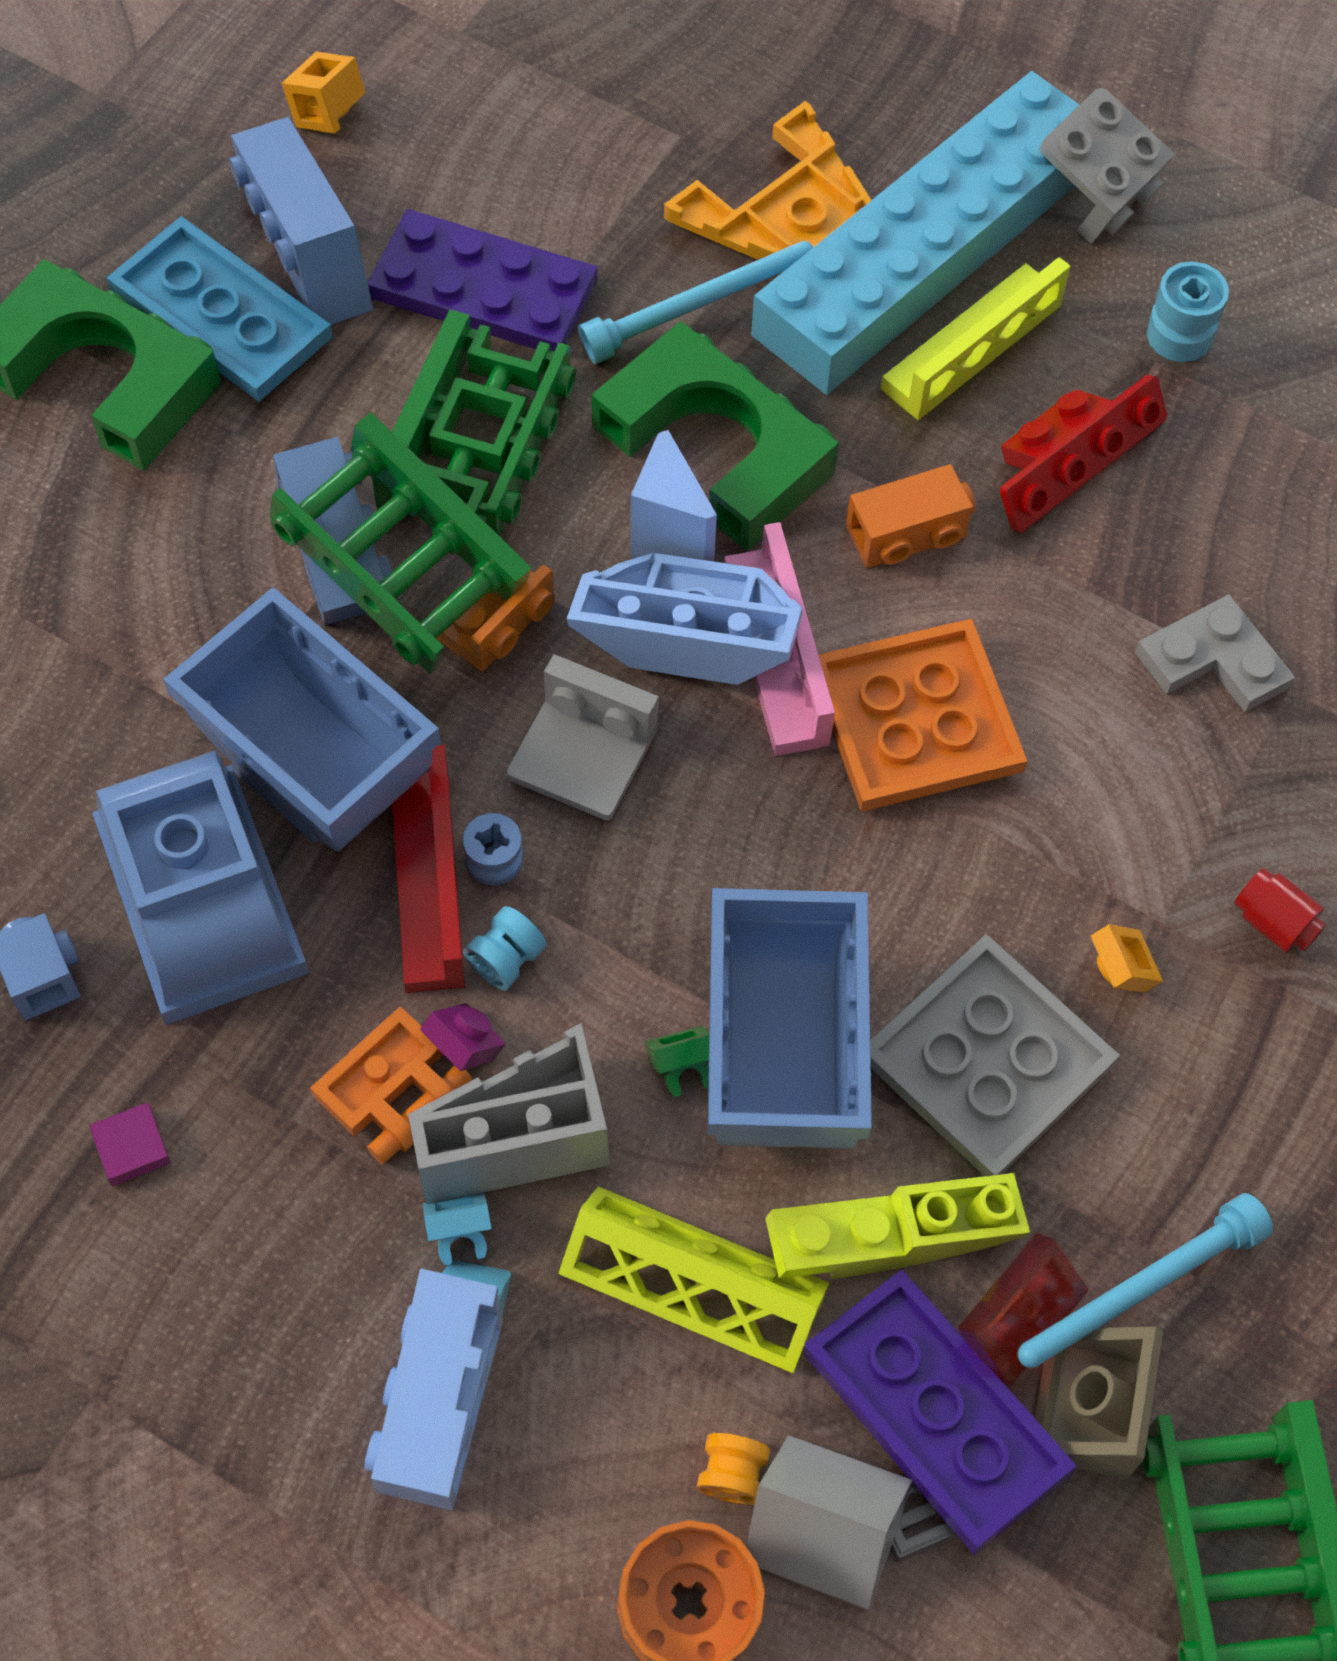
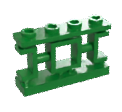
[371,309,577,537]

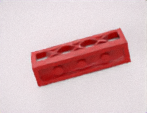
[392,745,465,993]

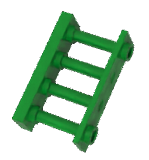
[269,412,532,675]
[1141,1400,1337,1661]

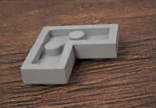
[1135,594,1295,712]

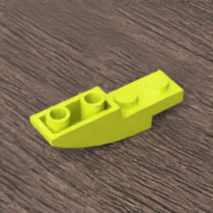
[765,1173,1030,1279]

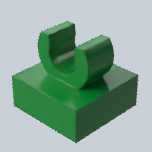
[644,1025,709,1097]

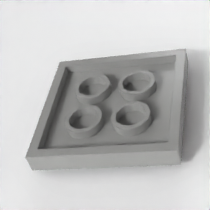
[870,934,1120,1176]

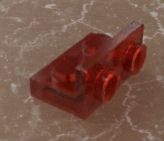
[957,1233,1089,1386]

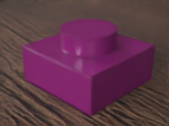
[420,1003,506,1071]

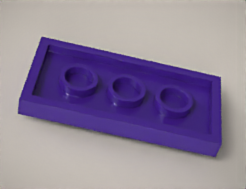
[367,209,598,352]
[803,1270,1077,1556]

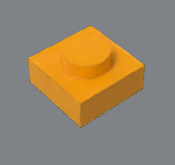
[1091,924,1163,993]

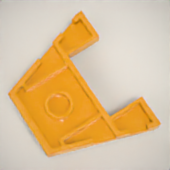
[664,101,871,260]

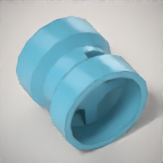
[463,906,547,991]

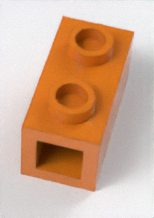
[846,464,975,569]

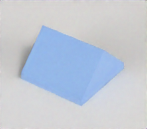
[630,430,717,562]

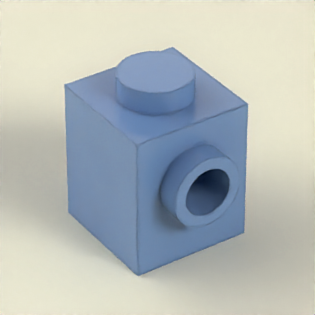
[0,913,81,1021]

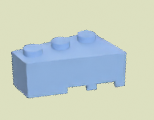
[365,1268,503,1511]

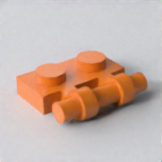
[310,1006,473,1165]

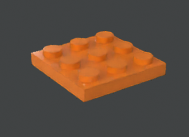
[818,618,1028,812]

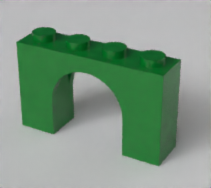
[0,259,221,471]
[591,321,839,552]

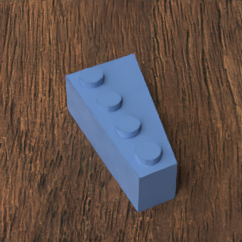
[229,117,374,325]

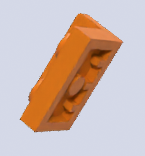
[436,565,555,672]

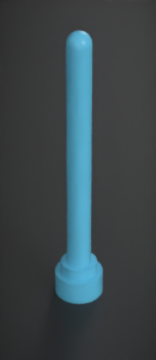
[578,241,813,364]
[1018,1193,1273,1368]

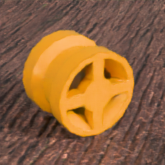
[696,1433,771,1505]

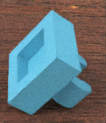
[422,1193,492,1266]

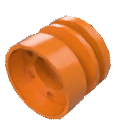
[616,1520,765,1661]

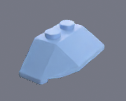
[567,553,803,685]

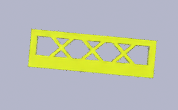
[881,257,1071,420]
[558,1186,830,1373]

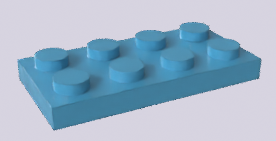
[106,216,333,402]

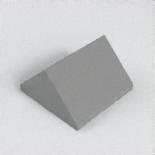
[746,1435,913,1611]

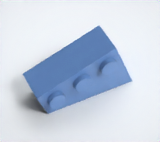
[273,437,392,626]

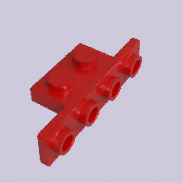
[1000,374,1167,533]

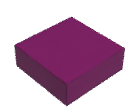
[89,1102,171,1186]

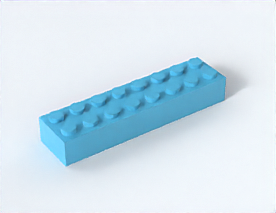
[751,71,1079,395]

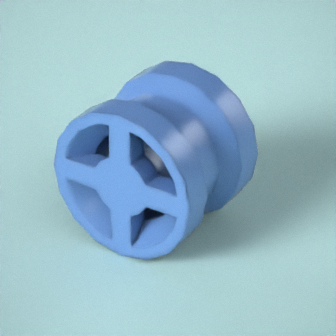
[463,813,523,886]

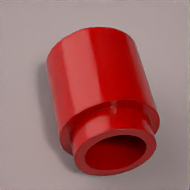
[1234,868,1327,954]

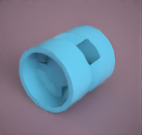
[1146,261,1229,362]

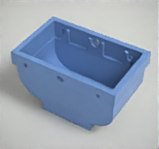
[163,587,441,852]
[92,750,309,1025]
[708,888,872,1149]

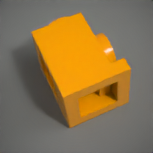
[281,52,366,134]

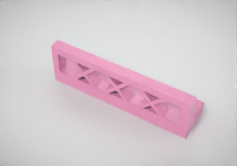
[724,522,835,756]

